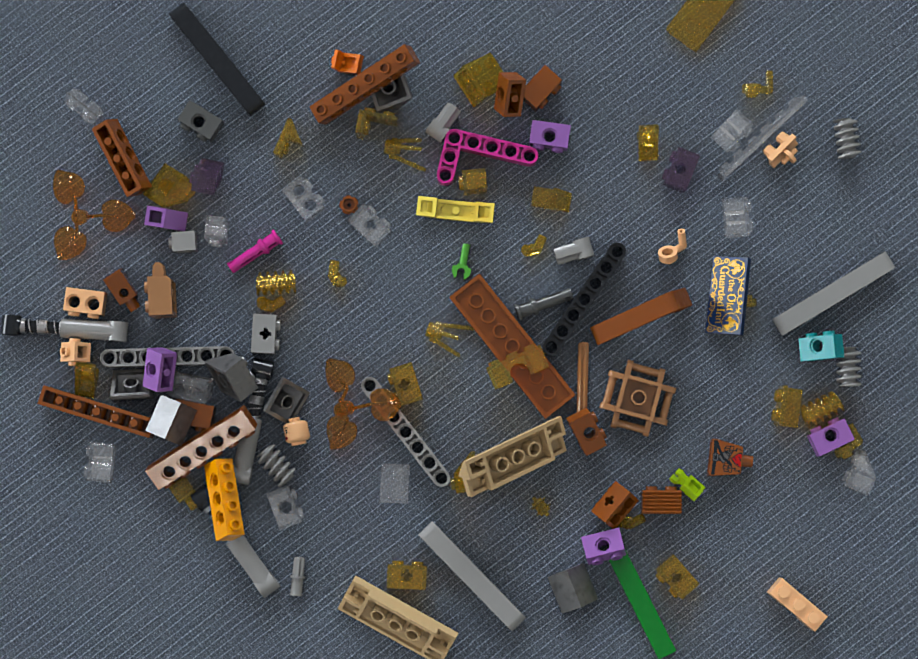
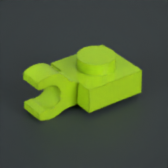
[669,468,706,501]

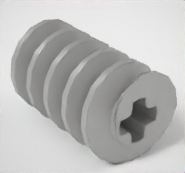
[833,118,861,159]
[836,347,861,387]
[255,444,296,488]

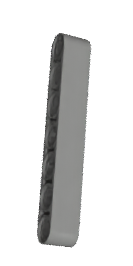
[772,251,896,336]
[100,346,236,368]
[361,377,450,487]
[418,521,526,632]

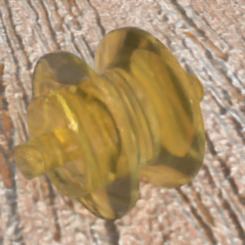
[530,497,551,517]

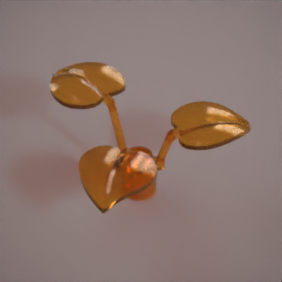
[53,170,136,260]
[325,358,401,449]

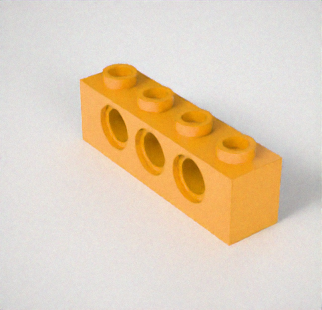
[204,458,245,541]

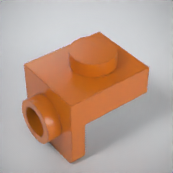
[331,50,364,75]

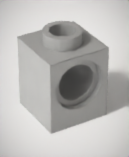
[168,231,198,254]

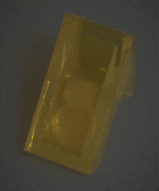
[273,118,303,159]
[637,124,659,161]
[531,186,572,213]
[75,362,99,398]

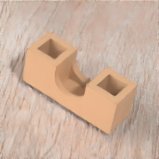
[767,577,828,632]

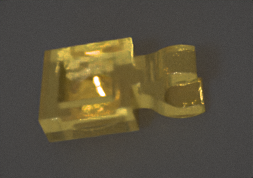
[169,477,198,511]

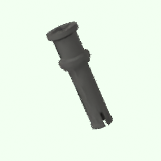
[514,288,574,321]

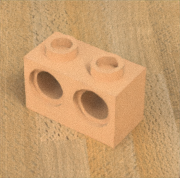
[63,287,108,319]

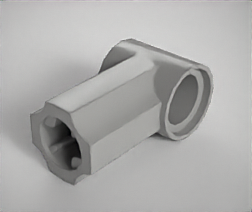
[425,102,461,143]
[553,237,594,265]

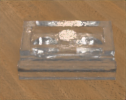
[380,463,410,504]

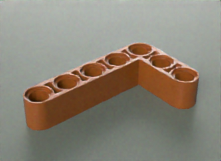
[590,287,693,346]

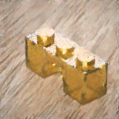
[486,344,549,390]

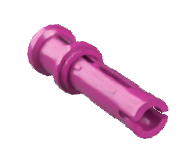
[227,229,283,273]

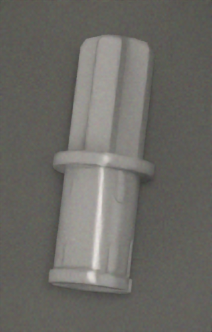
[290,557,306,596]

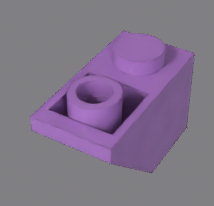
[144,205,188,231]

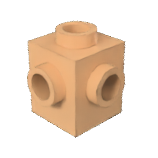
[60,338,91,366]

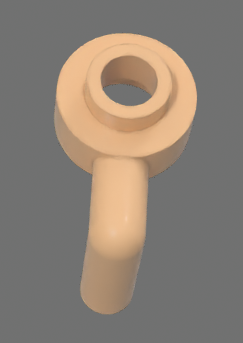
[658,229,687,264]

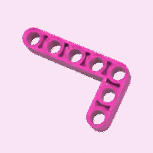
[437,129,538,186]

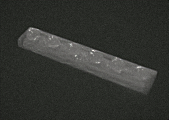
[718,95,808,182]

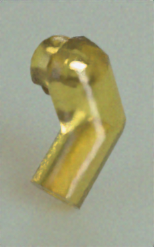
[521,234,547,257]
[328,260,347,287]
[256,296,286,312]
[618,514,646,529]

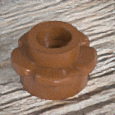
[339,195,358,215]

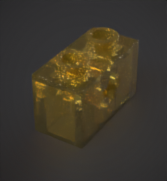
[458,168,487,195]
[387,362,423,407]
[654,554,699,599]
[387,560,427,590]

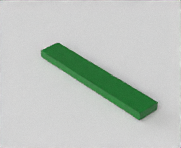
[609,550,676,659]

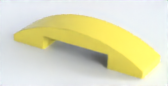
[416,196,495,223]

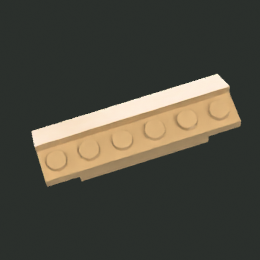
[458,416,567,497]
[338,576,458,659]

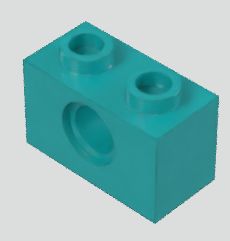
[798,331,844,362]

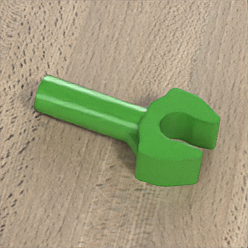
[452,243,471,280]

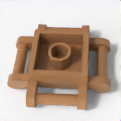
[599,359,677,437]

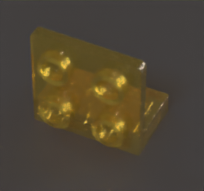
[453,53,503,108]
[355,108,398,140]
[771,385,803,428]

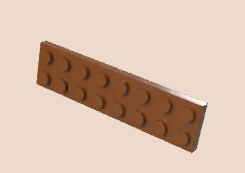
[449,273,576,419]

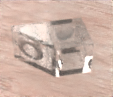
[843,450,876,496]

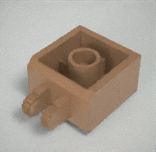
[144,262,177,319]

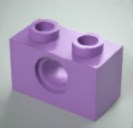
[529,120,571,153]
[143,347,177,392]
[807,417,855,457]
[581,527,626,565]

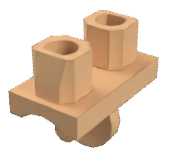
[763,131,798,168]

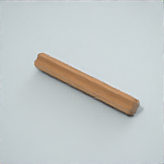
[577,342,589,412]

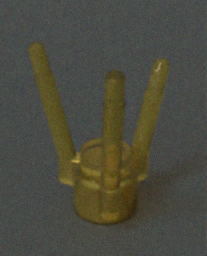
[384,138,426,172]
[425,321,474,357]

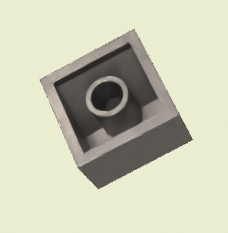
[204,353,258,402]

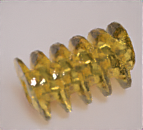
[256,269,297,296]
[801,391,845,429]

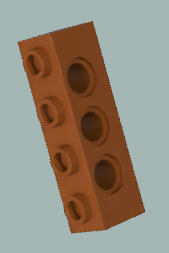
[92,119,152,197]

